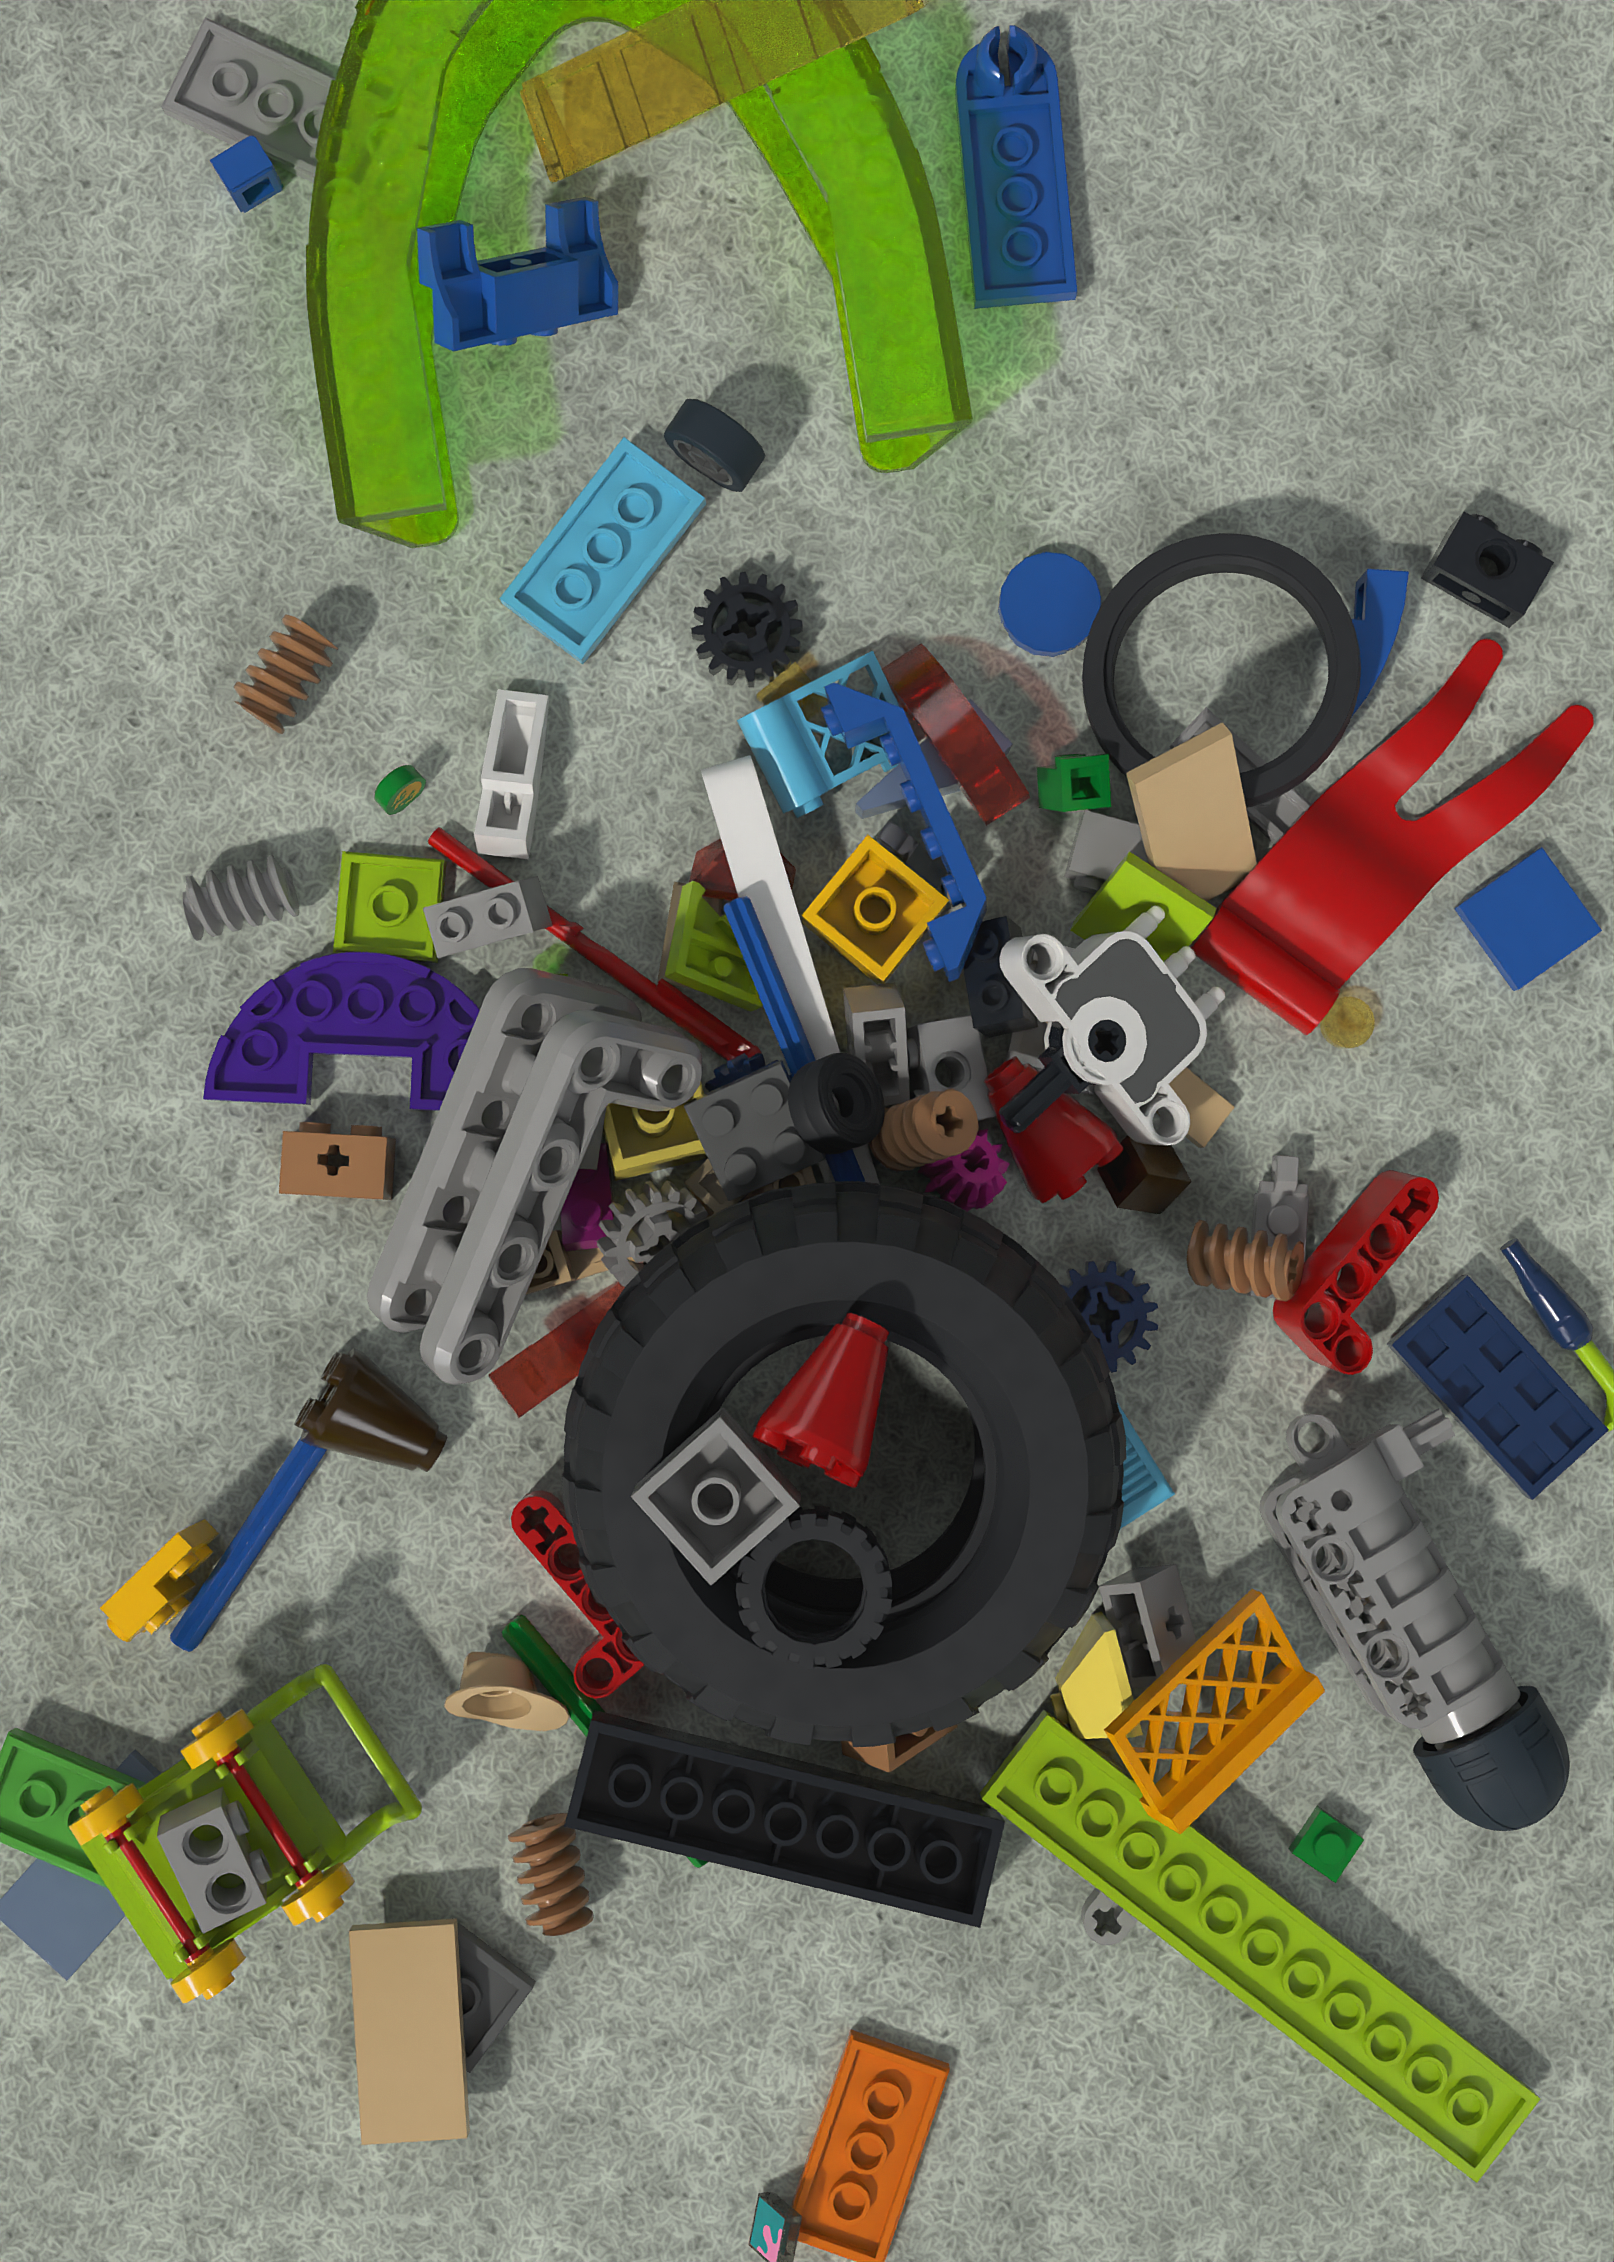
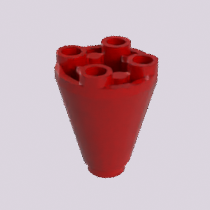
[983,1056,1123,1203]
[752,1313,889,1488]

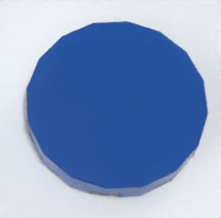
[998,552,1101,657]

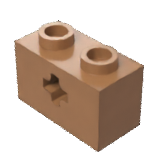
[279,1122,396,1200]

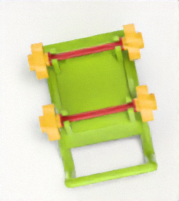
[68,1664,422,2004]

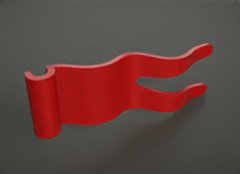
[1189,639,1594,1035]

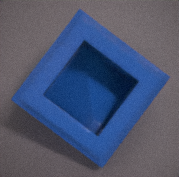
[210,135,284,213]

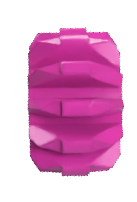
[918,1129,1010,1212]

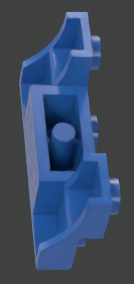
[417,197,618,352]

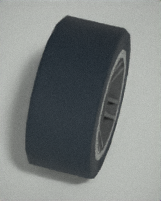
[663,399,766,492]

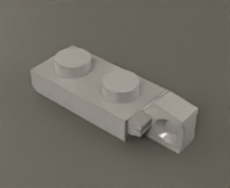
[1247,1155,1309,1298]

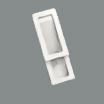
[474,689,549,860]

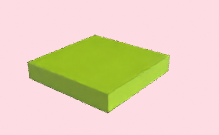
[333,851,447,963]
[1070,851,1216,962]

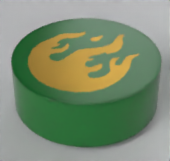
[374,765,426,815]

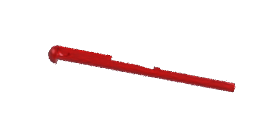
[428,827,762,1061]

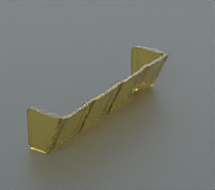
[520,0,929,183]

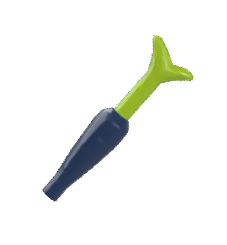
[1500,1238,1614,1432]

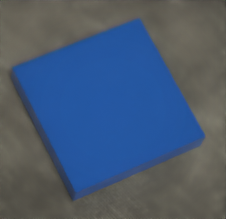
[1454,847,1602,991]

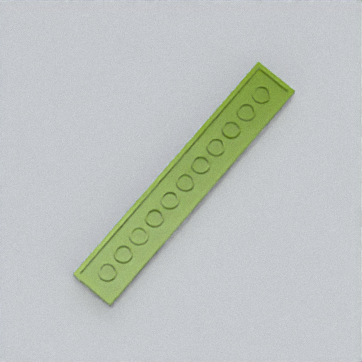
[979,1710,1540,2183]

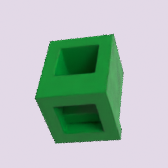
[1037,754,1111,812]

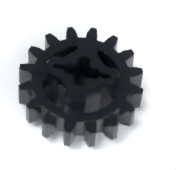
[691,572,803,688]

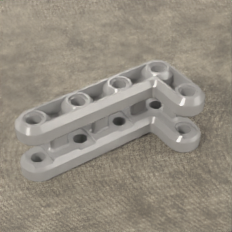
[367,968,703,1385]

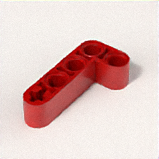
[1272,1170,1439,1375]
[511,1490,644,1699]

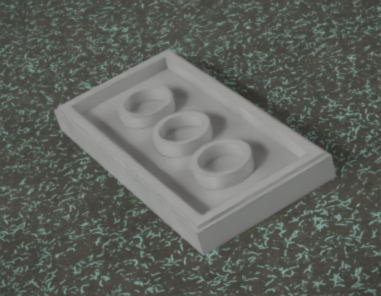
[161,17,390,198]

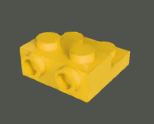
[100,1519,219,1642]

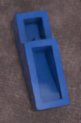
[1351,569,1409,718]

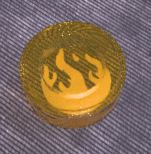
[1320,997,1375,1049]

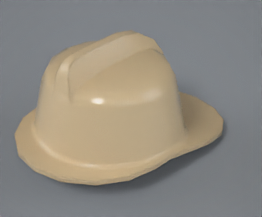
[444,1652,569,1731]

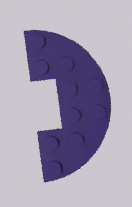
[203,952,480,1111]

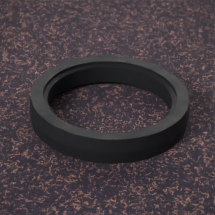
[1082,533,1361,808]

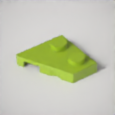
[664,881,763,1012]

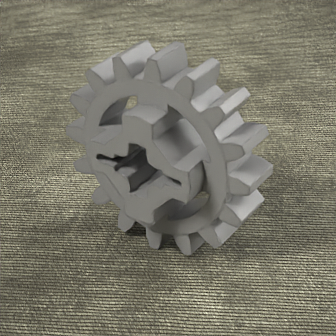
[596,1180,709,1287]

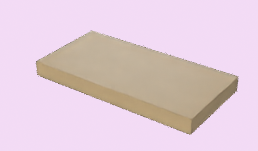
[1126,722,1257,901]
[349,1918,470,2145]

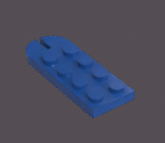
[955,25,1077,309]

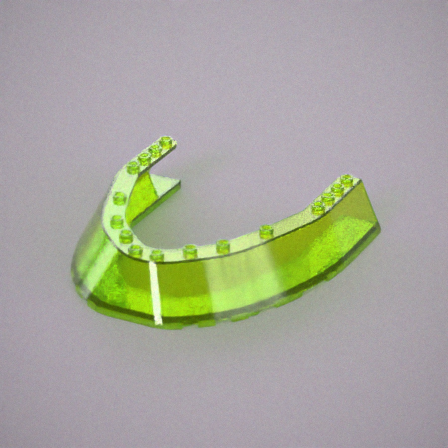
[306,0,973,549]

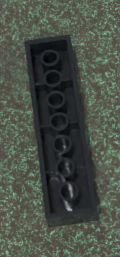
[564,1710,1005,1928]

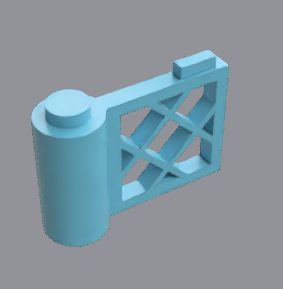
[737,651,900,818]

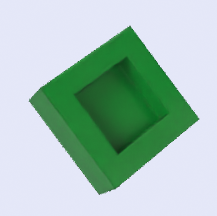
[1288,1806,1364,1883]

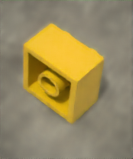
[802,834,949,984]

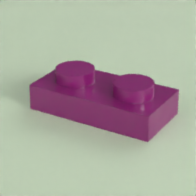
[560,1143,615,1252]

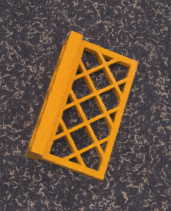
[1104,1589,1325,1835]

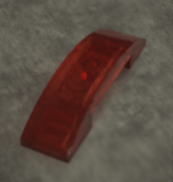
[882,643,1030,826]
[488,1282,625,1419]

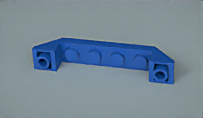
[821,683,987,982]

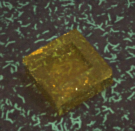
[756,662,828,721]

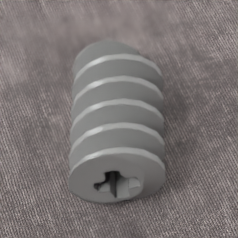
[183,855,300,941]

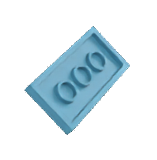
[499,437,706,664]

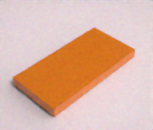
[783,2029,950,2262]

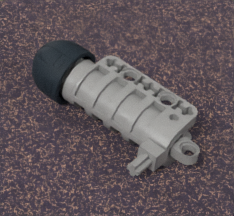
[1259,1408,1570,1831]

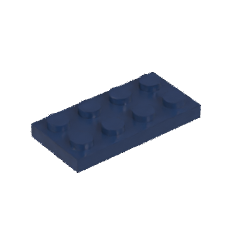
[1387,1275,1609,1500]

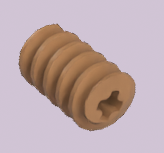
[233,614,338,734]
[869,1088,979,1172]
[1186,1220,1304,1301]
[508,1813,594,1936]

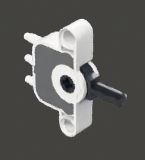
[999,906,1225,1146]

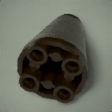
[294,1348,447,1472]

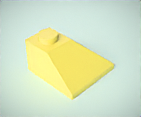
[1050,1612,1143,1739]

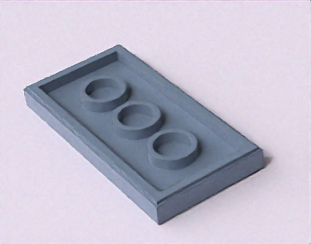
[0,1749,161,1981]

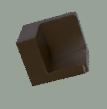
[1097,1135,1192,1214]

